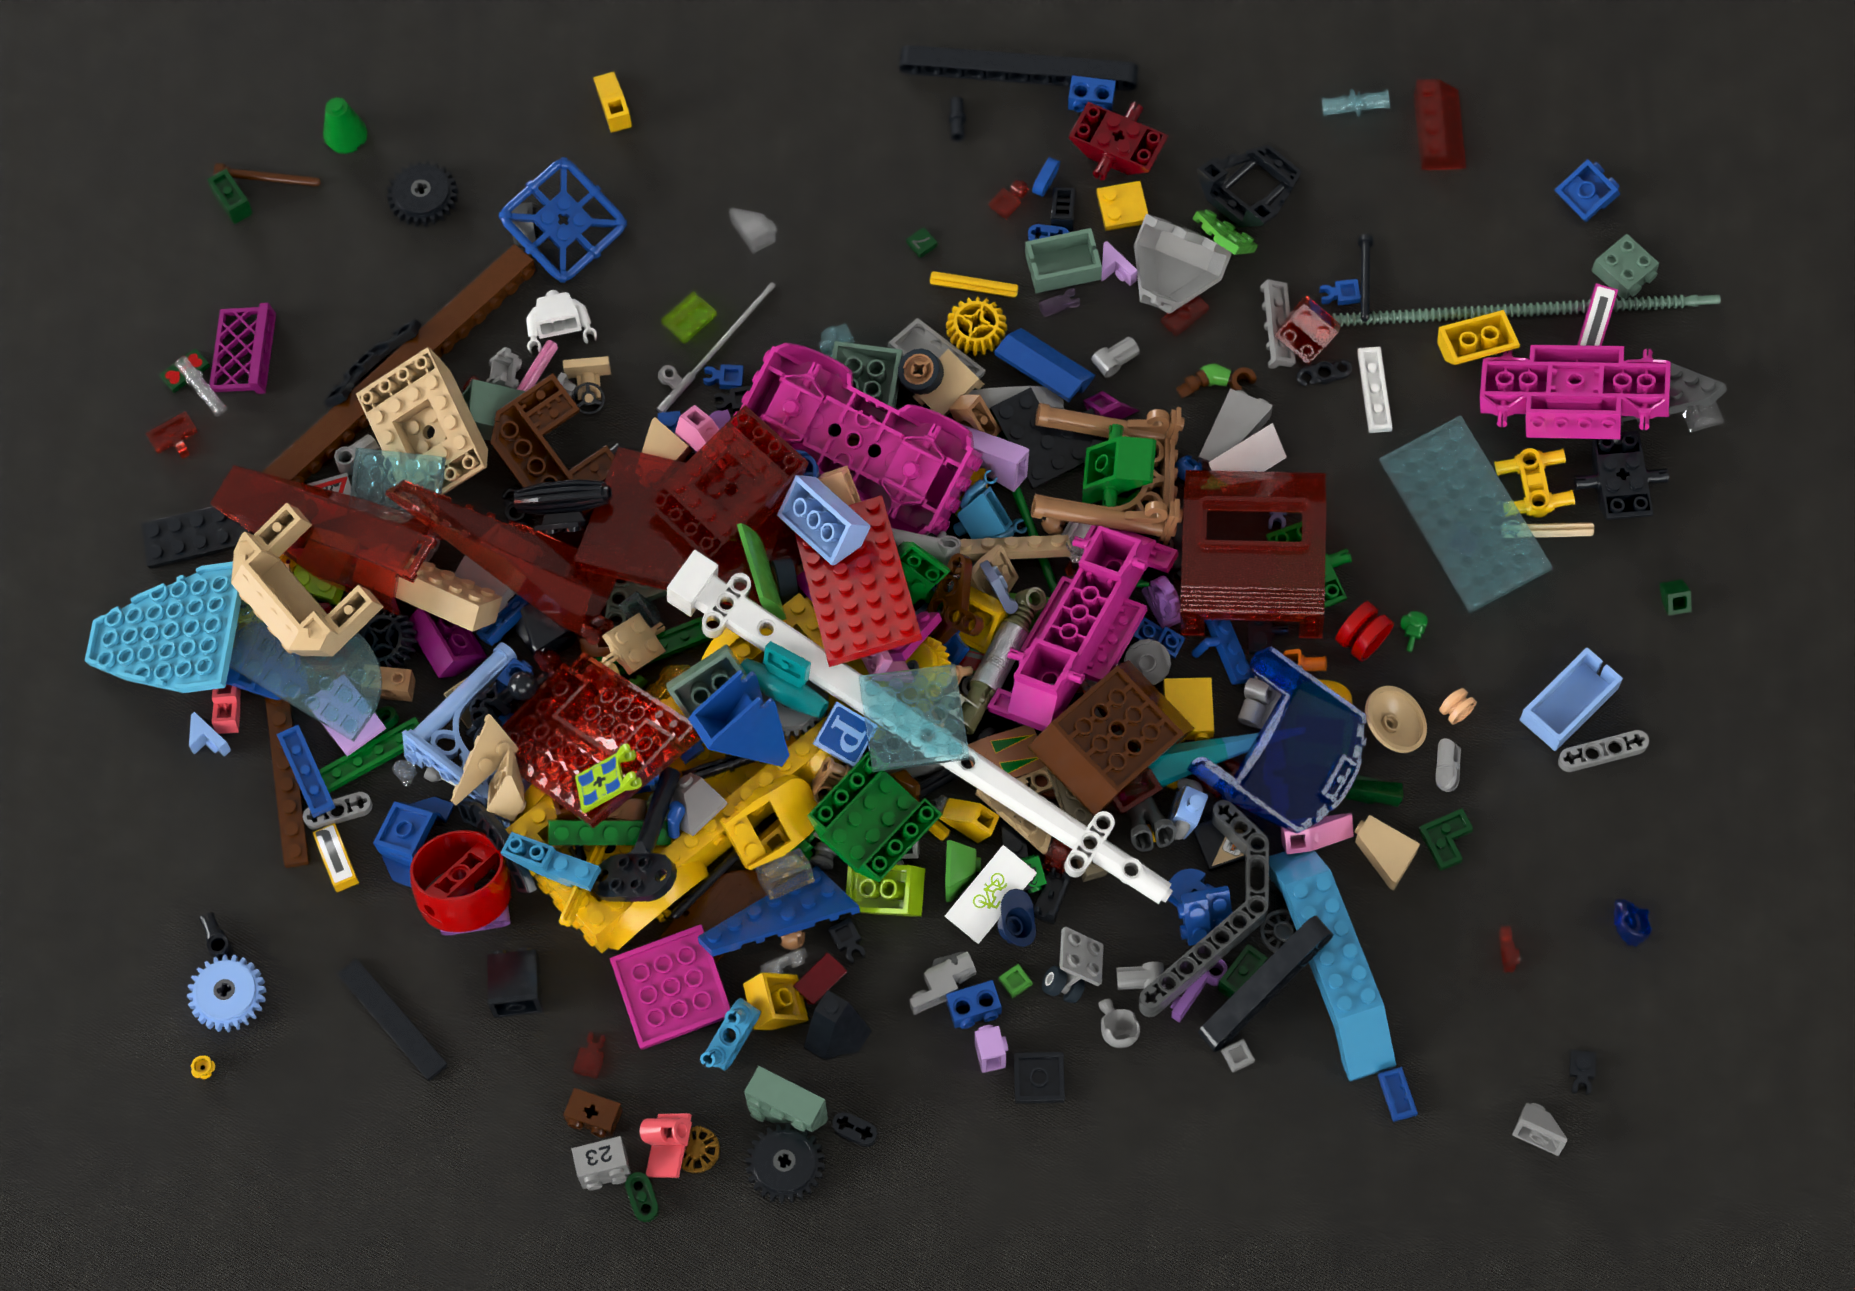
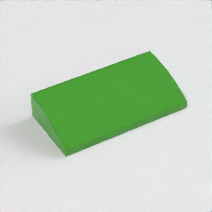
[737,523,787,620]

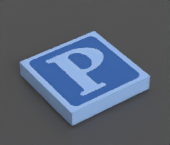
[812,702,878,768]

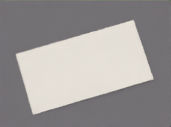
[1208,423,1287,497]

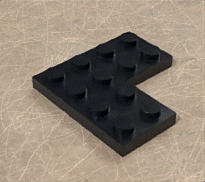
[990,387,1108,490]

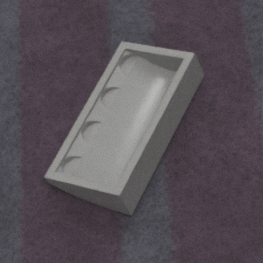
[887,318,986,379]

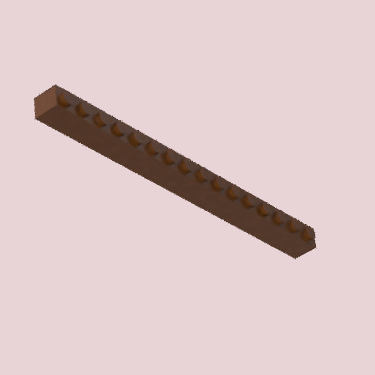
[250,244,536,505]

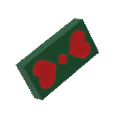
[159,348,210,393]

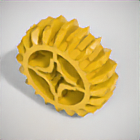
[946,296,1007,356]

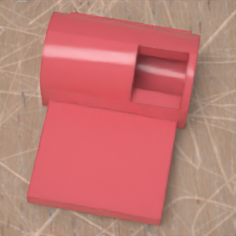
[640,1113,692,1178]

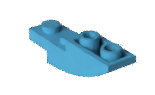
[500,832,601,891]

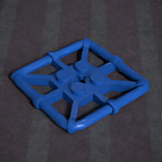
[499,157,627,283]

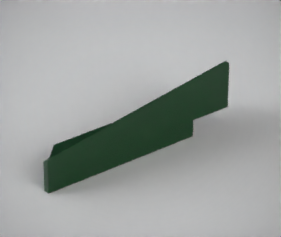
[1283,763,1404,807]

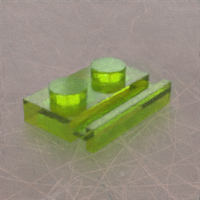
[661,291,717,344]

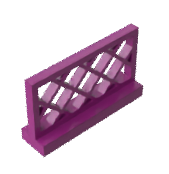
[209,303,276,394]

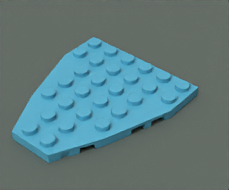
[85,561,242,693]

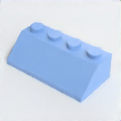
[777,475,871,565]

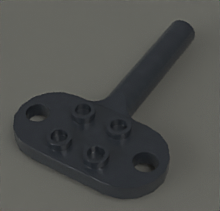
[592,767,681,902]

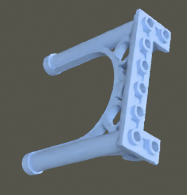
[402,642,606,829]

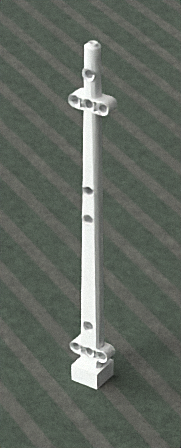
[667,549,1173,904]

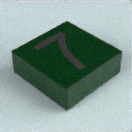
[906,227,938,258]

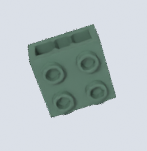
[1592,234,1659,299]

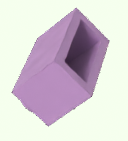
[975,1025,1008,1073]

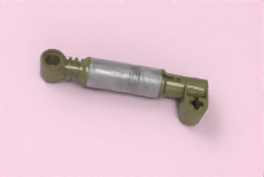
[934,587,1046,735]

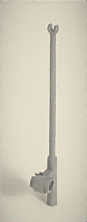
[656,282,776,413]

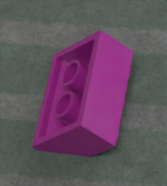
[409,608,487,678]

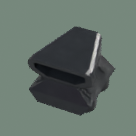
[513,598,578,662]

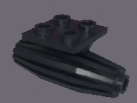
[514,479,612,535]

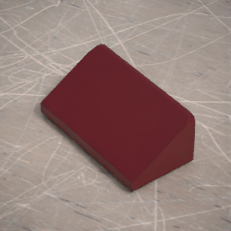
[793,952,847,1005]

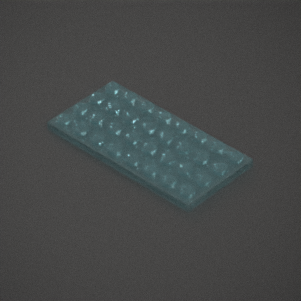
[1379,415,1553,614]

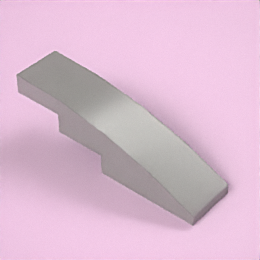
[968,386,1064,412]

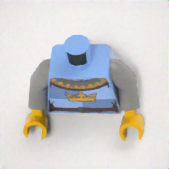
[1147,778,1208,843]

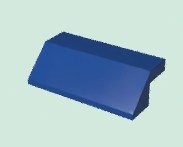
[995,328,1095,402]

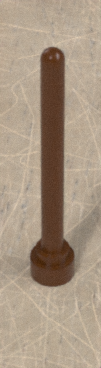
[214,163,321,186]

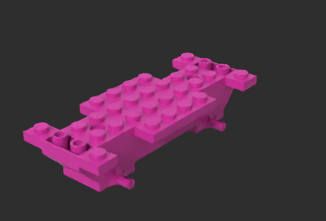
[987,525,1178,731]

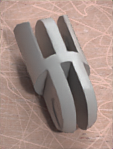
[1435,738,1461,792]

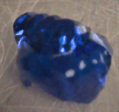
[1613,898,1652,947]

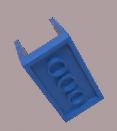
[688,670,790,767]

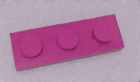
[888,611,942,661]

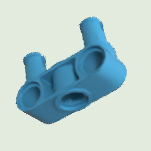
[700,998,761,1071]

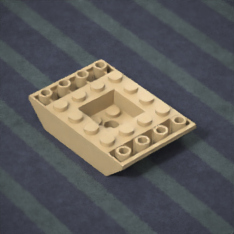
[356,347,488,513]

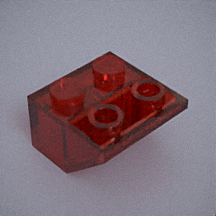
[1274,295,1341,365]

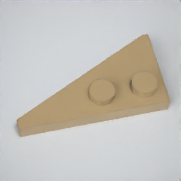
[451,714,519,805]
[975,788,1052,855]

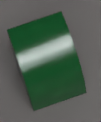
[1660,579,1692,615]

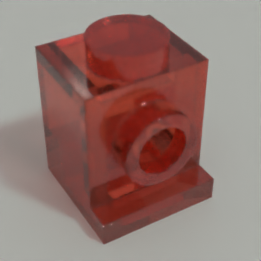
[1042,839,1072,874]

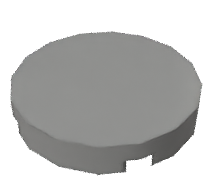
[1124,639,1171,685]

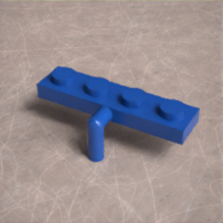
[1191,597,1254,685]

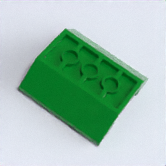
[807,749,942,882]

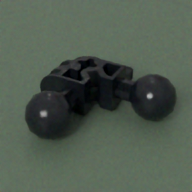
[466,671,538,742]

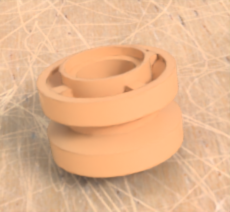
[1439,688,1477,725]

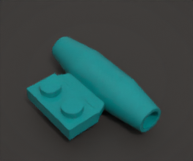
[741,641,829,719]

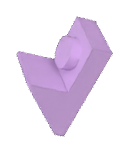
[1101,241,1137,286]

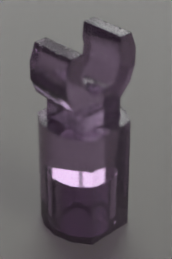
[1039,289,1080,317]

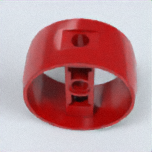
[410,830,511,932]

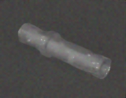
[174,356,228,417]

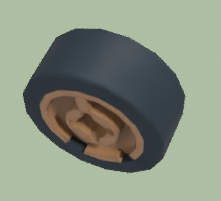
[898,348,944,395]
[770,558,798,603]

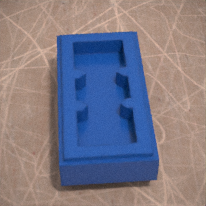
[1378,1067,1418,1122]

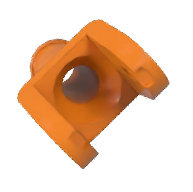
[1283,649,1327,680]

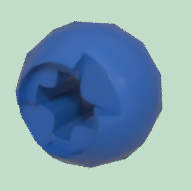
[1175,455,1203,484]

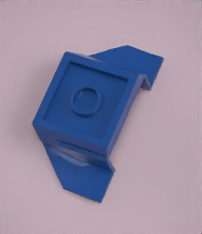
[373,797,455,888]

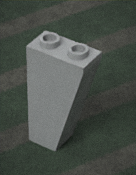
[1198,389,1273,472]

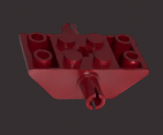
[1069,102,1168,181]

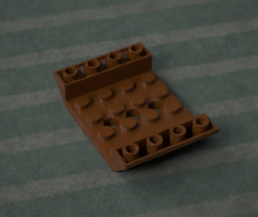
[1028,660,1195,816]

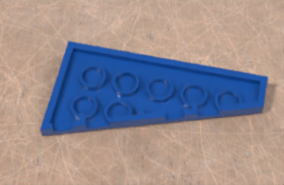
[698,866,860,957]

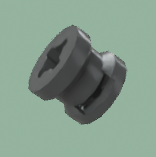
[810,842,837,869]

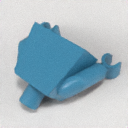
[953,470,1027,539]

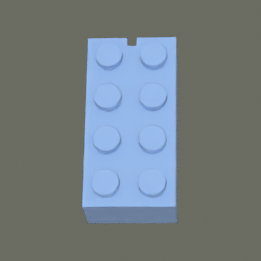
[1520,647,1623,751]

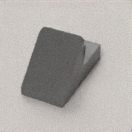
[511,202,536,247]

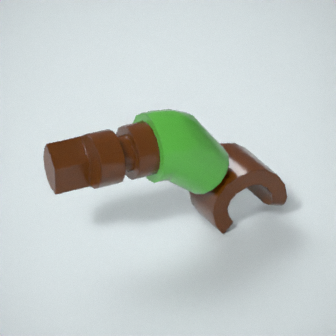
[1175,363,1256,398]

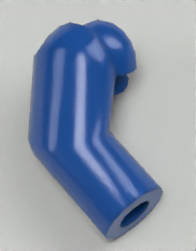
[667,801,685,839]

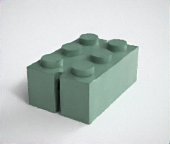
[1025,228,1102,293]

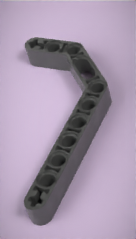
[1139,800,1269,1017]

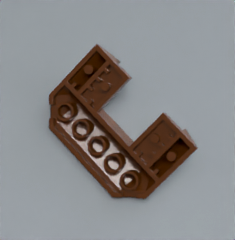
[490,373,634,516]

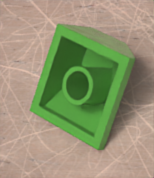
[945,840,981,902]

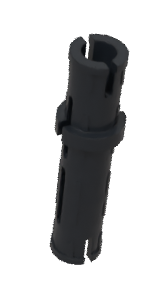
[681,754,755,779]

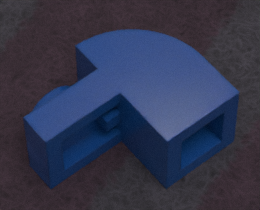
[1167,869,1214,907]

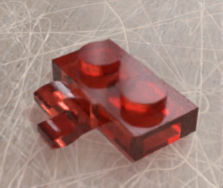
[145,411,198,459]

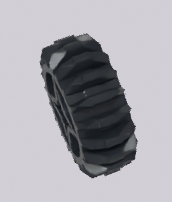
[356,608,418,668]

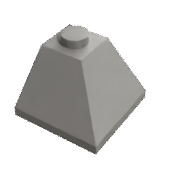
[671,773,728,836]
[1512,1103,1568,1156]

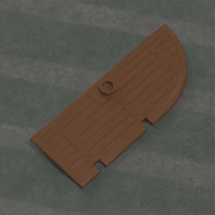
[658,870,782,964]

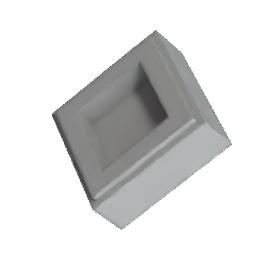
[1221,1039,1255,1073]

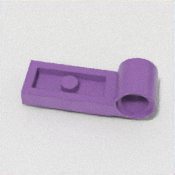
[1170,959,1227,1023]

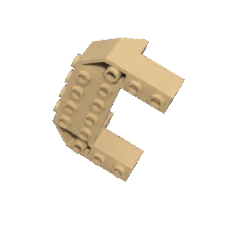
[231,503,383,656]

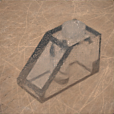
[729,208,777,254]

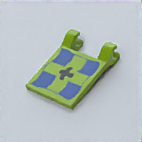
[575,744,642,813]

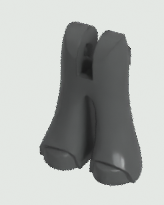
[1126,794,1177,852]

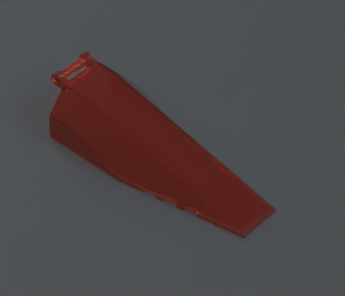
[210,465,444,615]
[385,480,621,645]

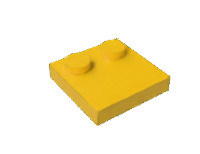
[1096,181,1148,231]

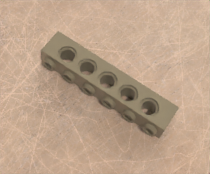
[1046,767,1108,882]

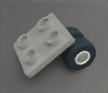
[1042,927,1103,1003]

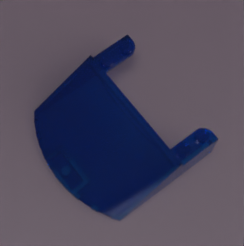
[1187,646,1367,833]

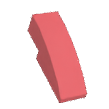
[212,684,241,734]

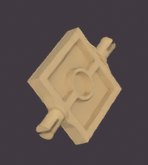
[602,613,666,675]

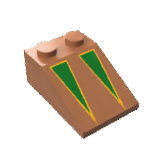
[967,725,1046,779]

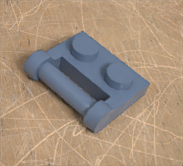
[979,560,1018,614]

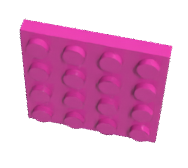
[610,924,731,1050]

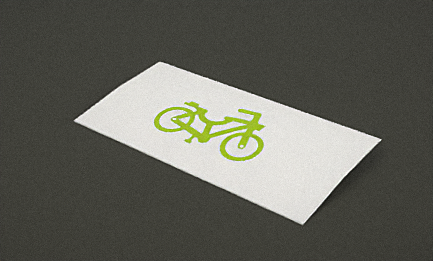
[945,845,1037,944]

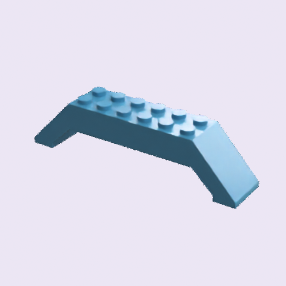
[1269,850,1396,1082]

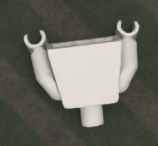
[527,290,597,354]

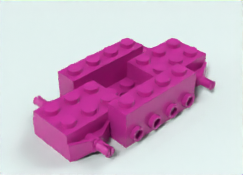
[1480,345,1671,439]

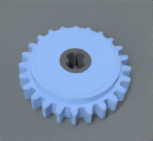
[187,955,266,1032]

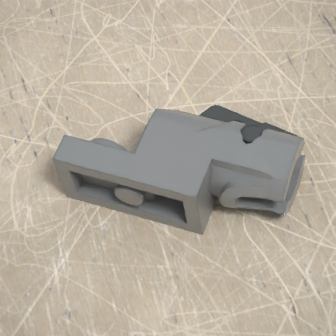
[909,951,976,1015]

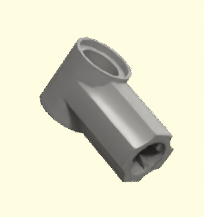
[1091,336,1140,378]
[334,434,380,476]
[1116,962,1166,990]

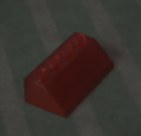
[1414,79,1466,170]

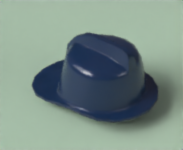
[997,889,1036,947]

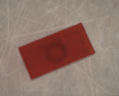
[1161,296,1209,337]

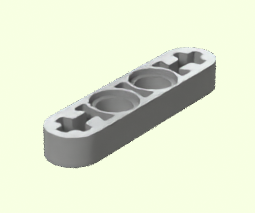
[1558,730,1649,772]

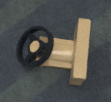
[563,356,611,414]

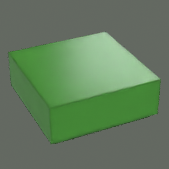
[998,964,1033,999]

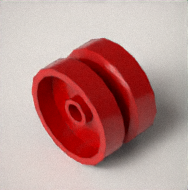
[1335,601,1394,662]

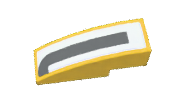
[313,823,359,892]

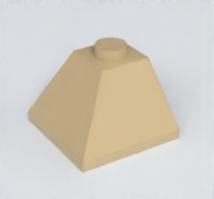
[487,748,526,821]

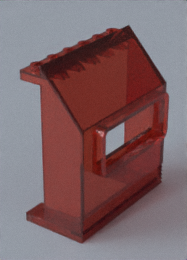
[1180,470,1326,638]

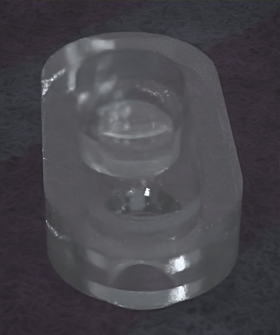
[760,947,808,974]

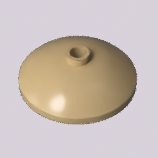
[1365,686,1427,753]

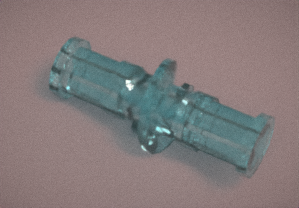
[1321,89,1390,117]

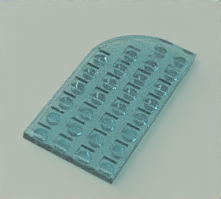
[229,600,382,742]

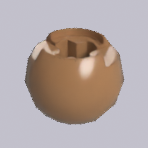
[1041,517,1069,535]
[780,930,805,950]

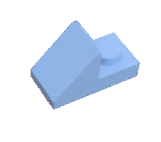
[189,712,231,757]

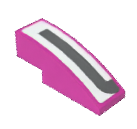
[1577,284,1618,346]

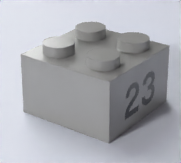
[571,1136,631,1191]

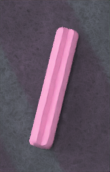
[517,340,558,391]

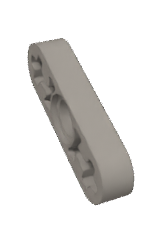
[303,792,373,830]

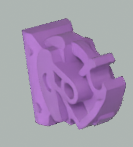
[1141,575,1183,628]

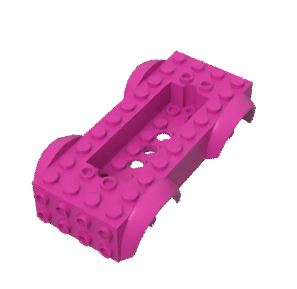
[731,343,983,535]

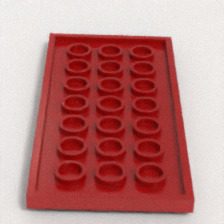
[794,495,923,667]

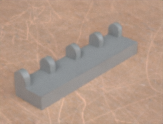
[1260,280,1296,369]

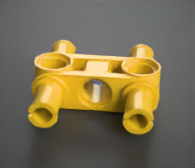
[1494,448,1575,518]

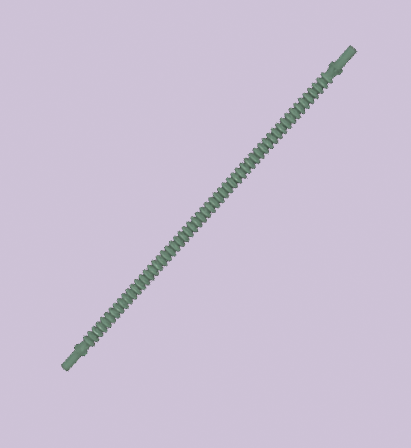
[1290,294,1720,327]

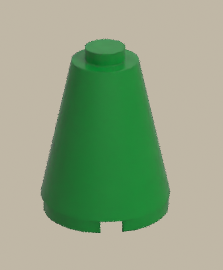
[323,97,368,154]

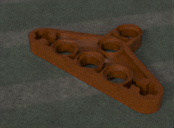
[926,553,984,645]

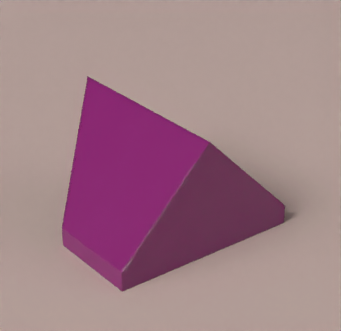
[1083,391,1140,419]

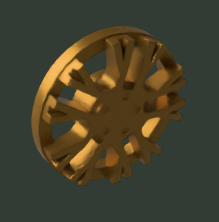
[681,1126,720,1173]

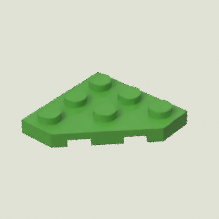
[1192,209,1258,255]

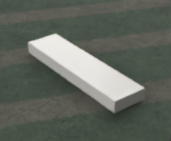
[1357,347,1392,433]

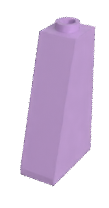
[961,424,1029,492]

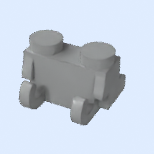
[486,347,522,389]

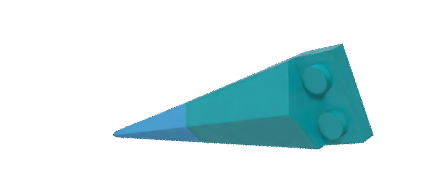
[1123,727,1306,798]

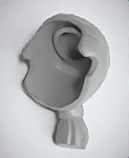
[1099,999,1140,1048]

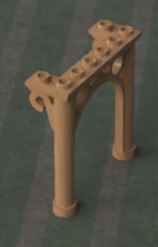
[1031,403,1185,545]

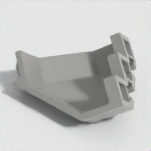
[1134,214,1232,314]

